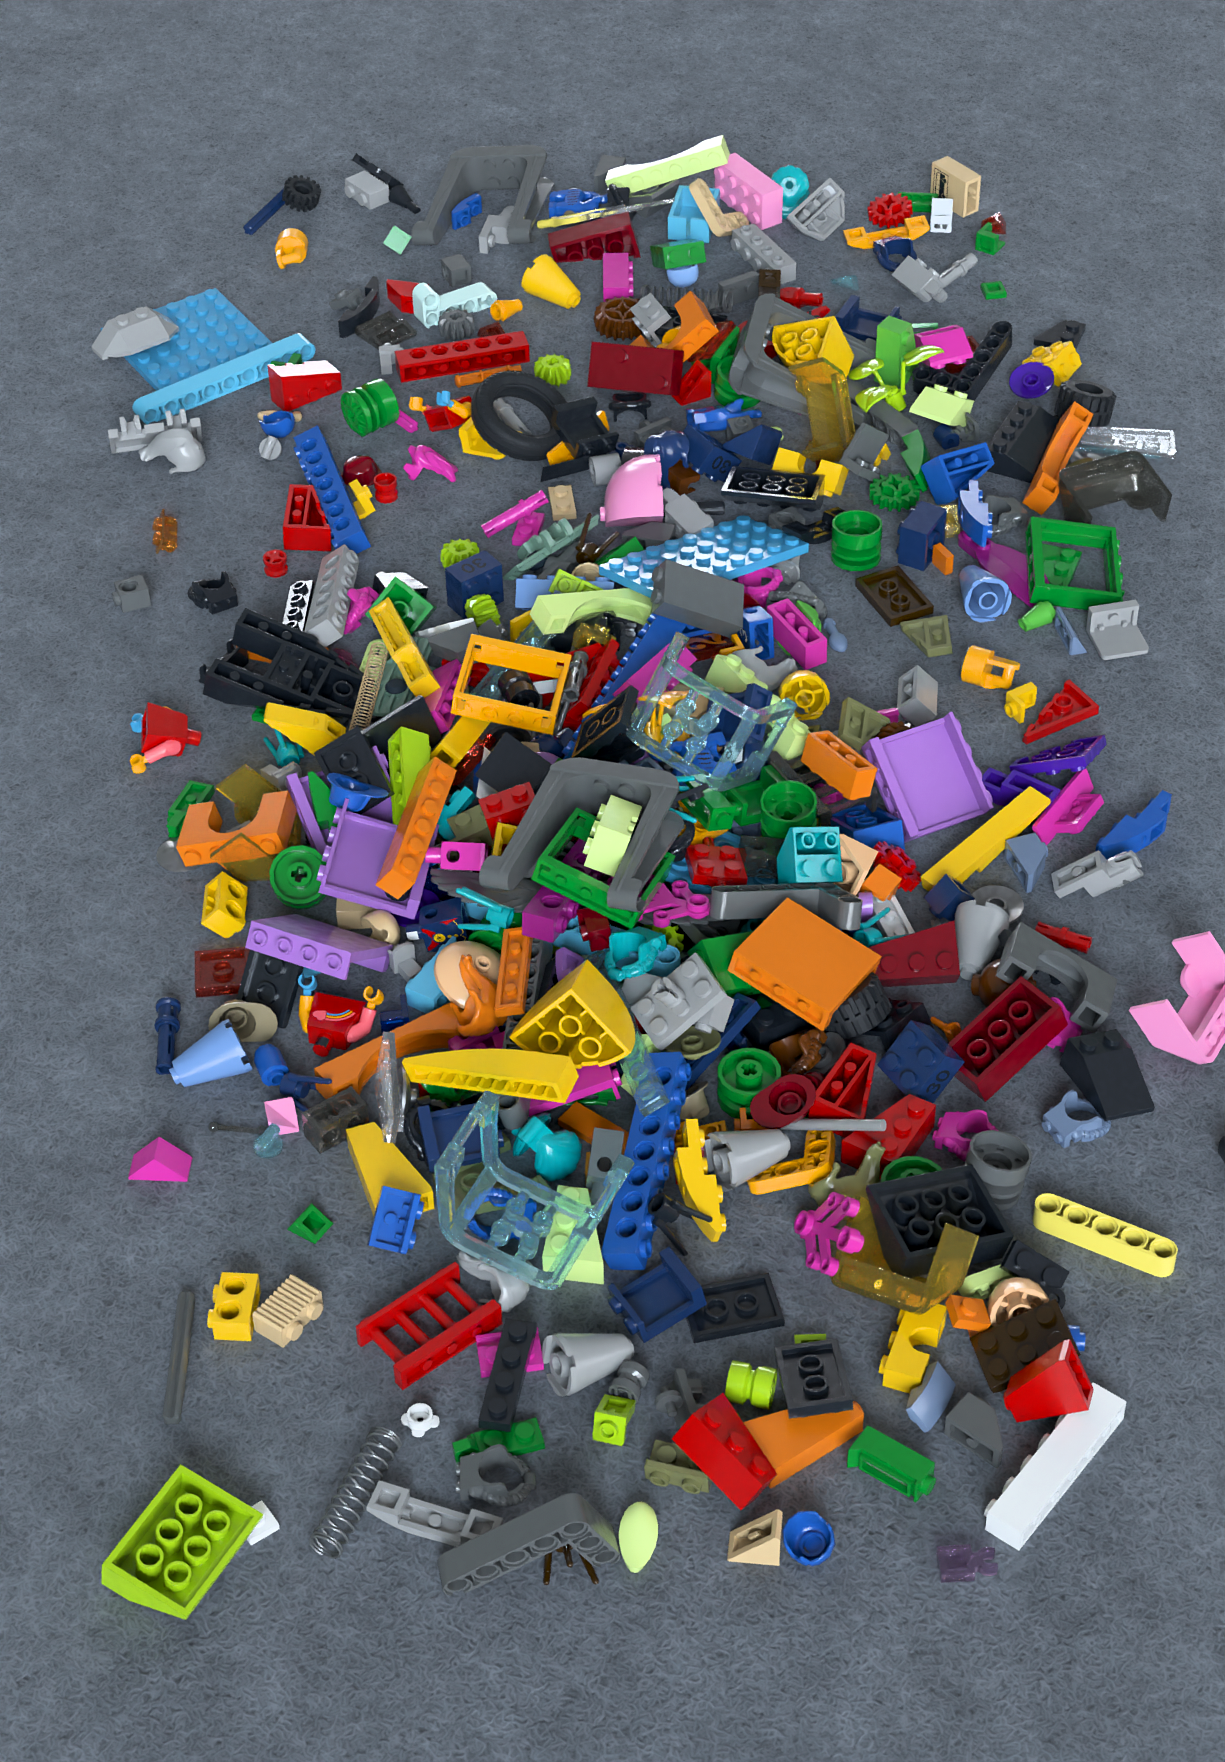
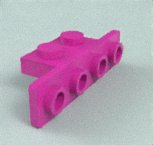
[1032,768,1104,846]

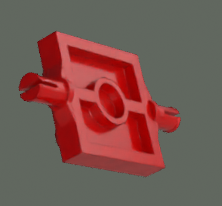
[685,837,748,887]

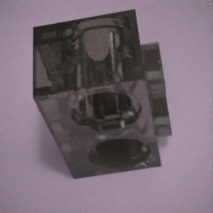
[738,835,785,879]
[302,1087,369,1154]

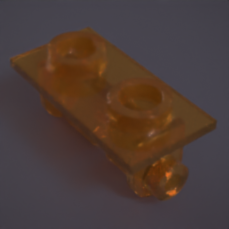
[152,508,177,554]

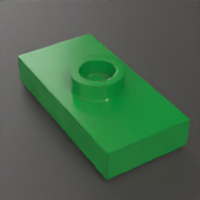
[898,192,939,213]

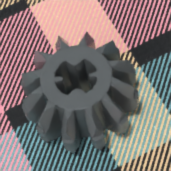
[438,308,475,342]

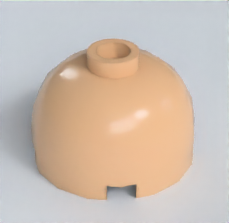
[987,1277,1049,1327]

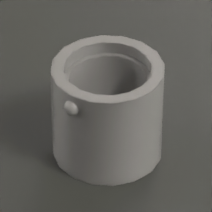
[589,453,621,486]

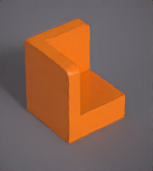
[857,864,902,901]

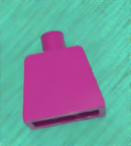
[425,841,489,871]

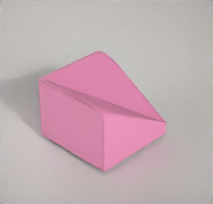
[264,1097,299,1137]

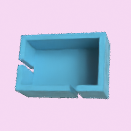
[668,185,720,243]

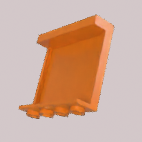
[728,897,882,1031]

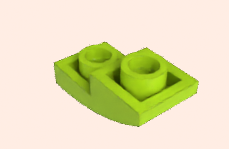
[548,569,603,593]

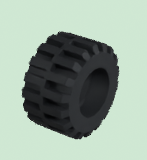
[1054,380,1117,427]
[824,972,891,1039]

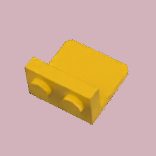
[1022,341,1082,387]
[459,417,522,460]

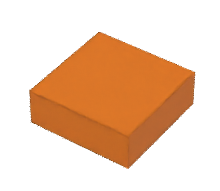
[932,543,954,576]

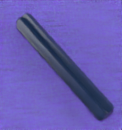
[243,188,285,235]

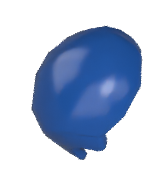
[259,410,295,439]
[782,1511,835,1566]

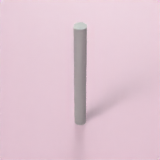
[780,1118,887,1131]

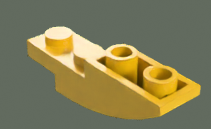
[673,1119,726,1242]

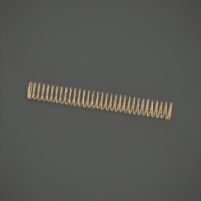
[349,642,389,731]

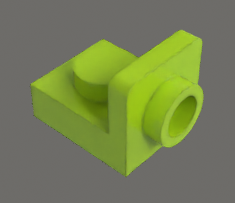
[592,1394,636,1446]

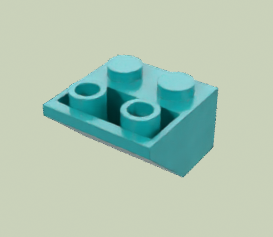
[777,827,843,884]

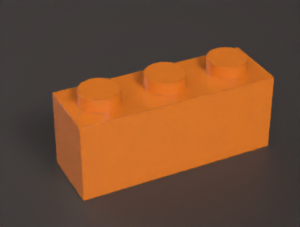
[801,730,877,800]

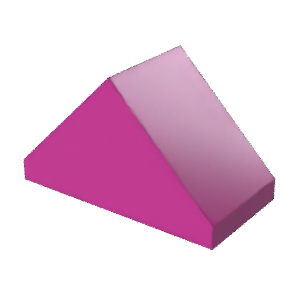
[128,1137,192,1182]

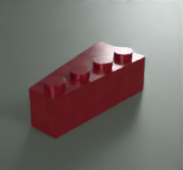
[548,211,641,263]
[868,921,960,987]

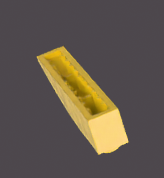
[402,1049,579,1103]

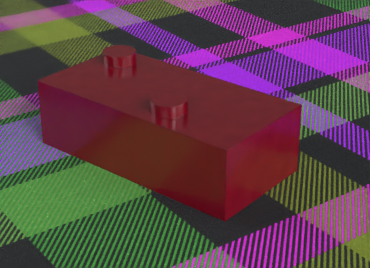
[587,342,684,396]
[948,976,1068,1102]

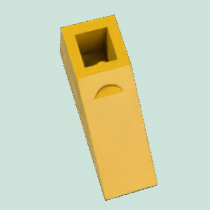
[263,702,346,756]

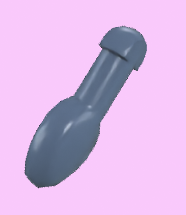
[823,618,848,652]

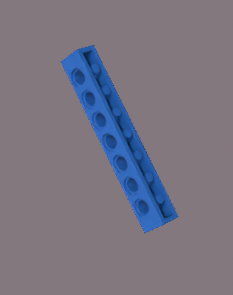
[293,425,371,554]
[601,1052,691,1270]

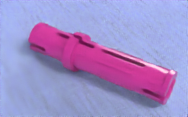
[480,489,549,538]

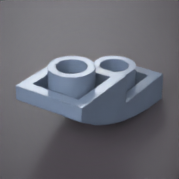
[906,1361,956,1433]

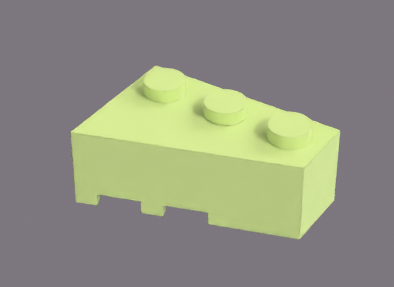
[583,795,642,877]
[542,1185,604,1284]

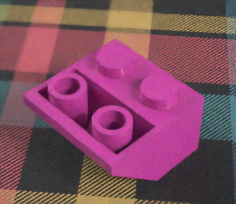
[914,325,973,369]

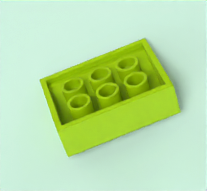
[101,1464,263,1620]

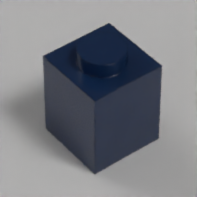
[924,874,975,921]

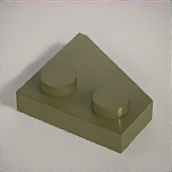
[900,615,953,657]

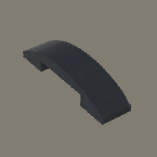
[338,276,380,338]
[782,507,845,544]

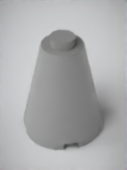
[955,900,1010,981]
[703,1129,790,1192]
[542,1333,634,1397]

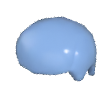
[666,264,699,288]

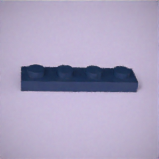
[684,993,761,1091]

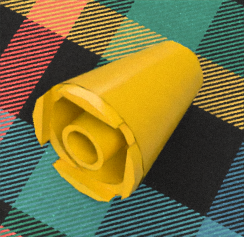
[521,254,581,309]

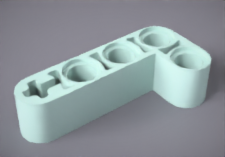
[412,282,497,328]

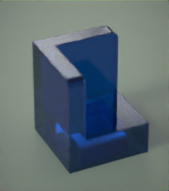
[379,994,409,1035]

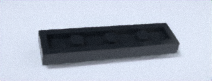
[478,1318,537,1432]

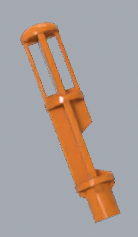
[454,365,522,388]

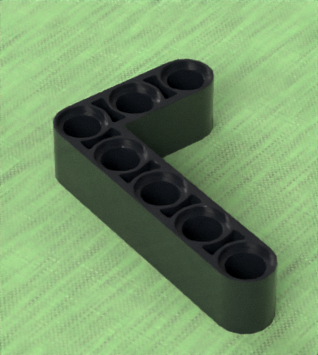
[912,321,1012,401]

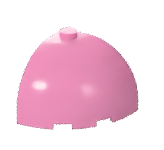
[600,454,664,527]

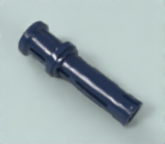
[154,997,181,1075]

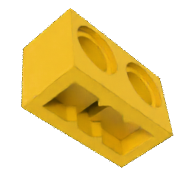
[201,871,248,938]
[207,1272,261,1341]

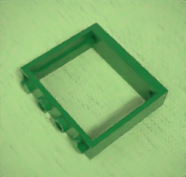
[1025,516,1125,610]
[531,808,676,929]

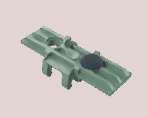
[503,514,599,581]
[371,637,436,717]

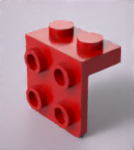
[478,782,535,852]

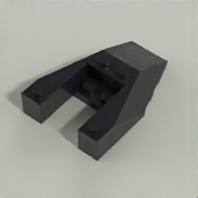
[203,608,375,718]

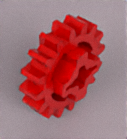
[867,192,913,229]
[872,841,921,892]

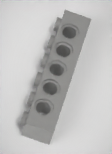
[304,544,360,647]

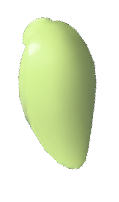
[619,1502,658,1573]

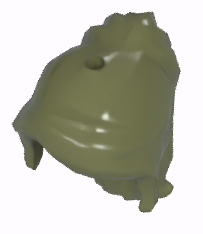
[808,1142,886,1222]

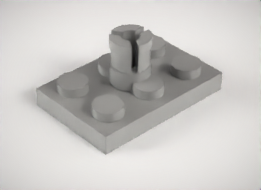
[630,952,727,1051]

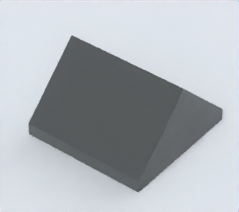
[629,179,680,219]

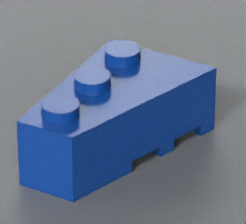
[921,442,995,507]

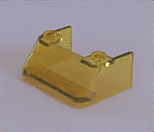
[788,357,855,463]
[210,764,301,882]
[830,1195,979,1315]

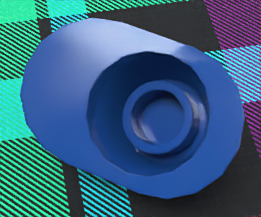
[327,773,389,812]

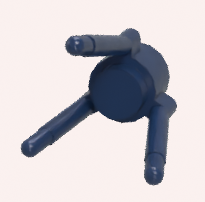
[279,1072,332,1129]

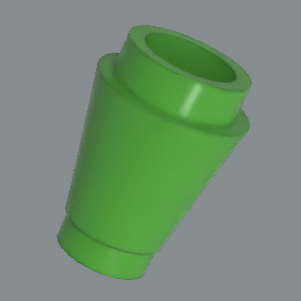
[1018,601,1055,632]

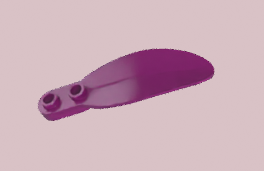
[958,530,1050,608]

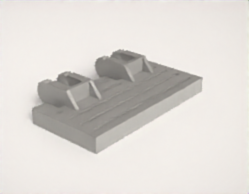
[108,408,202,454]

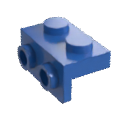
[367,1186,424,1254]

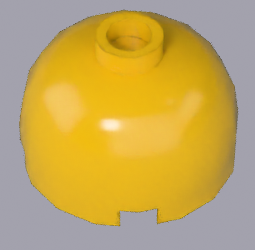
[779,670,830,721]

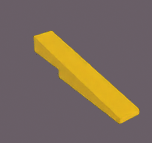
[369,597,440,698]
[921,786,1051,891]

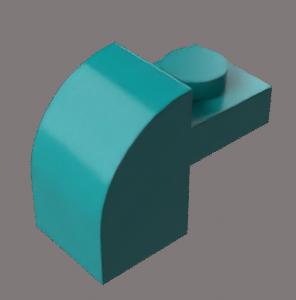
[437,786,476,842]

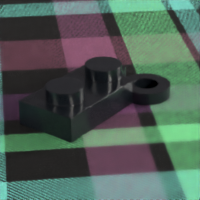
[1000,1240,1070,1309]

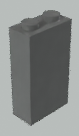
[650,559,744,638]

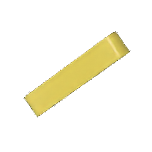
[1032,1193,1178,1277]

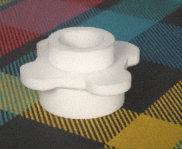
[401,1403,440,1437]

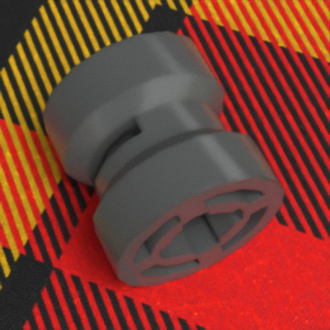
[608,1360,650,1404]

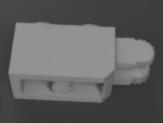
[892,255,948,303]
[662,488,714,539]

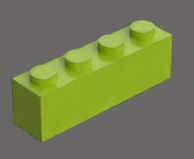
[388,726,431,825]

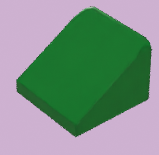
[287,1203,334,1244]

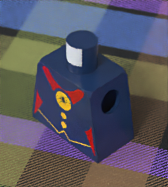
[406,897,473,952]

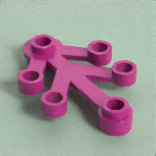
[607,874,710,928]
[794,1192,864,1276]

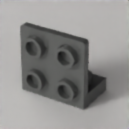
[839,422,889,482]

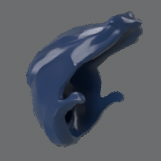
[644,430,690,490]

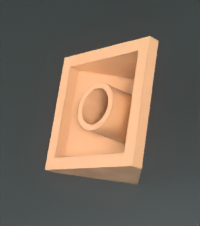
[831,834,878,896]

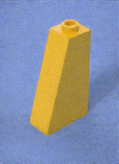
[430,716,490,768]
[346,1122,435,1216]

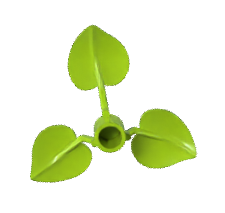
[848,345,945,412]

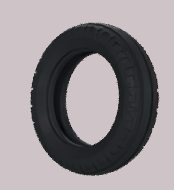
[471,371,567,461]

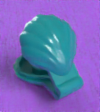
[771,165,809,219]
[511,1113,582,1182]

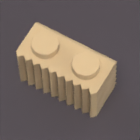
[252,1274,323,1348]

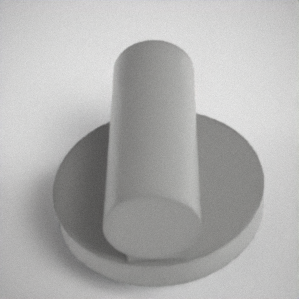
[259,435,282,460]

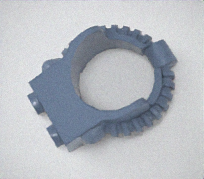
[1042,1090,1111,1148]

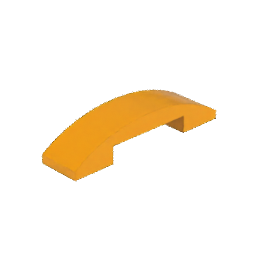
[843,215,930,249]

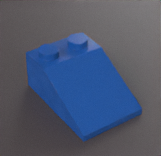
[820,802,905,851]

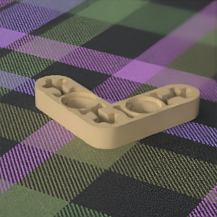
[689,178,749,237]

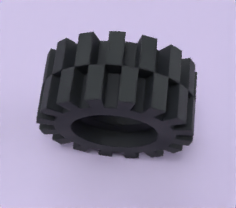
[282,175,321,212]

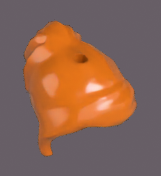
[449,954,508,1037]

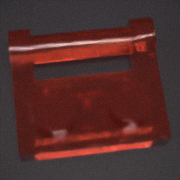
[452,733,496,785]

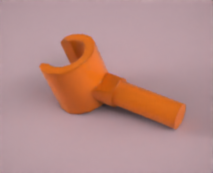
[930,1017,962,1043]

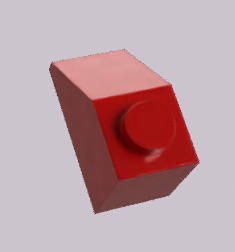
[386,279,419,314]

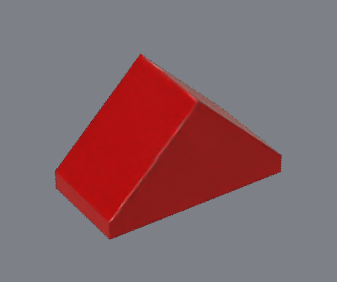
[671,359,711,406]

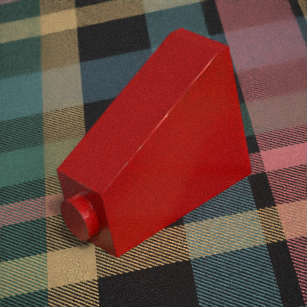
[1004,1339,1094,1422]

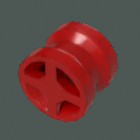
[263,549,288,578]

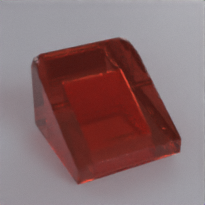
[981,213,1006,234]
[477,322,505,338]

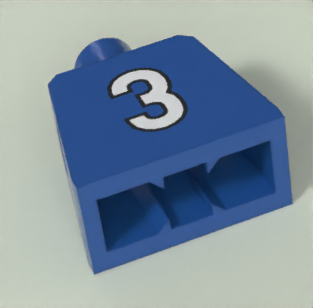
[737,606,774,660]

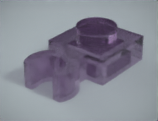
[936,1544,998,1583]

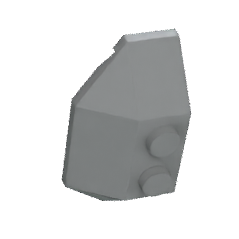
[787,178,845,241]
[91,306,179,360]

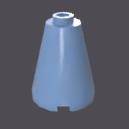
[959,565,1012,622]
[169,1018,253,1087]

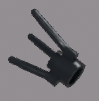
[648,1193,713,1256]

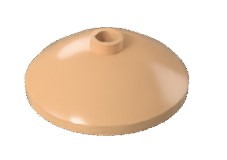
[434,941,501,1009]

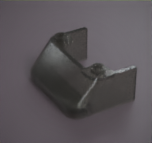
[1058,451,1172,524]

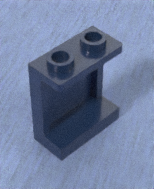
[835,295,902,341]
[701,683,773,747]
[417,1094,504,1173]
[607,1247,707,1343]

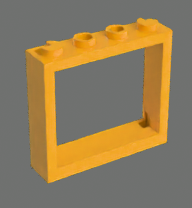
[451,634,572,735]

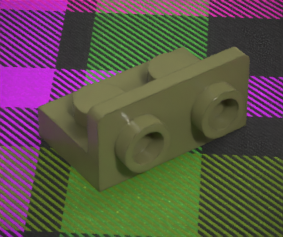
[644,1439,712,1494]

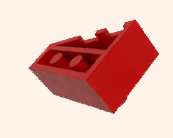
[267,360,342,412]
[283,484,331,551]
[809,1043,877,1138]
[841,1094,936,1179]
[672,1393,777,1510]

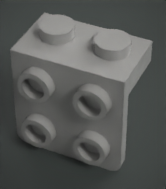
[630,293,671,348]
[1086,600,1149,660]

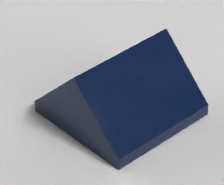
[723,424,782,465]

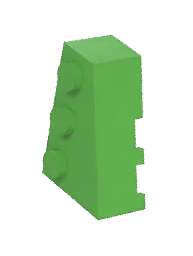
[874,316,919,388]

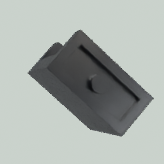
[550,396,619,459]

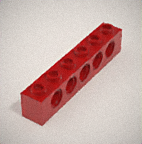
[394,331,530,383]

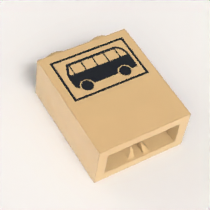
[930,156,981,217]

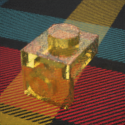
[936,504,960,538]
[572,623,616,649]

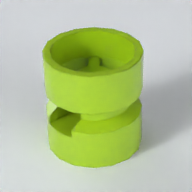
[725,1360,778,1410]

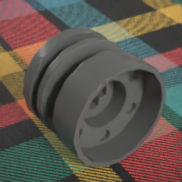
[964,1130,1032,1211]

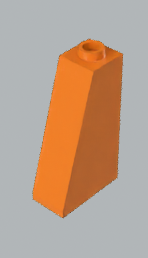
[743,1401,864,1489]

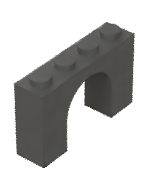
[996,922,1117,1033]

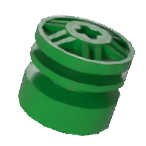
[340,378,399,437]
[831,510,882,571]
[760,780,817,851]

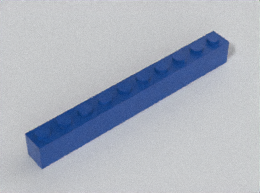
[562,613,687,760]

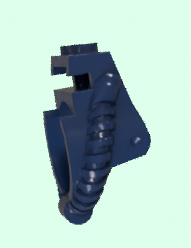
[873,235,917,272]

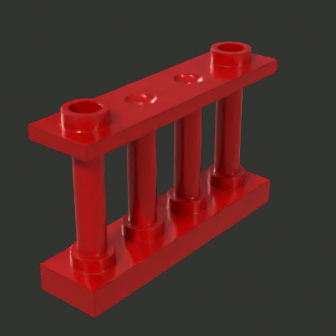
[566,638,637,735]
[355,1262,502,1390]

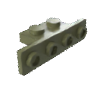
[437,804,493,868]

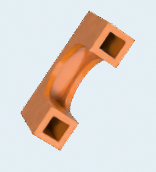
[630,290,719,363]
[176,790,297,867]

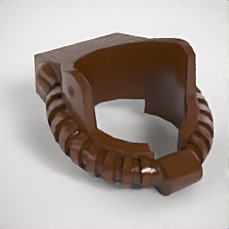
[769,1027,828,1077]

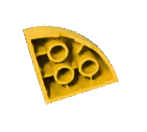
[772,316,854,384]
[509,959,635,1069]

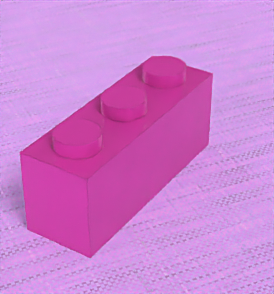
[603,253,633,302]
[767,598,827,670]

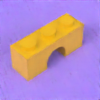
[772,447,849,498]
[879,1296,947,1394]

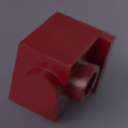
[576,908,611,952]

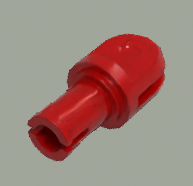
[780,287,823,309]

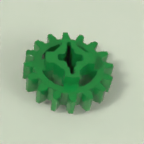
[869,473,920,512]

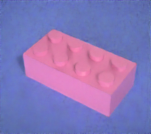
[714,153,783,230]

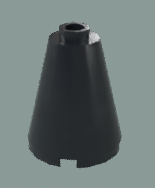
[550,611,620,653]

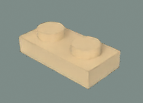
[548,485,576,521]

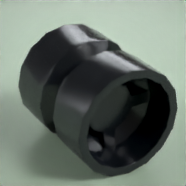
[497,669,540,708]

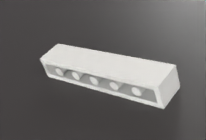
[984,1382,1126,1550]

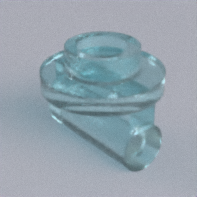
[253,1123,283,1159]

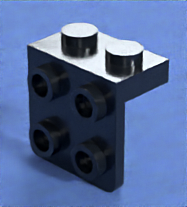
[862,998,934,1052]

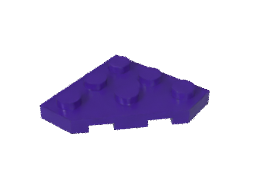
[1009,735,1107,777]

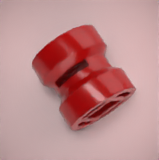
[374,472,398,504]

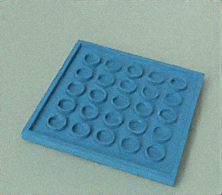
[101,288,272,391]

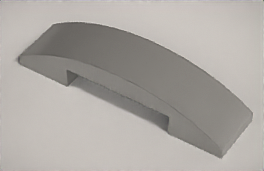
[367,1480,503,1547]

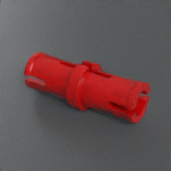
[1035,922,1092,954]

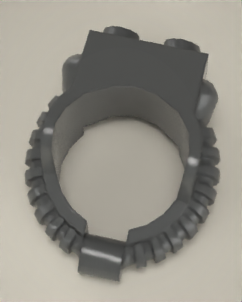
[983,495,1029,536]
[768,581,828,620]
[456,1444,536,1506]

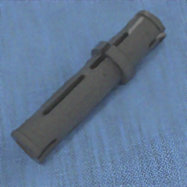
[563,651,589,702]

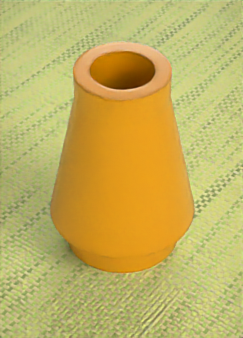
[490,299,523,321]

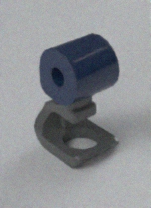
[933,412,980,450]

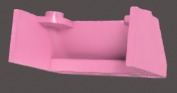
[1129,931,1225,1064]

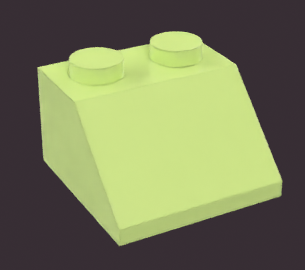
[909,384,974,427]

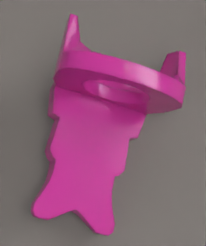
[403,445,458,482]

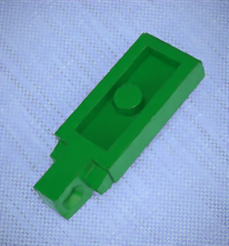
[166,780,215,838]
[452,1417,545,1463]

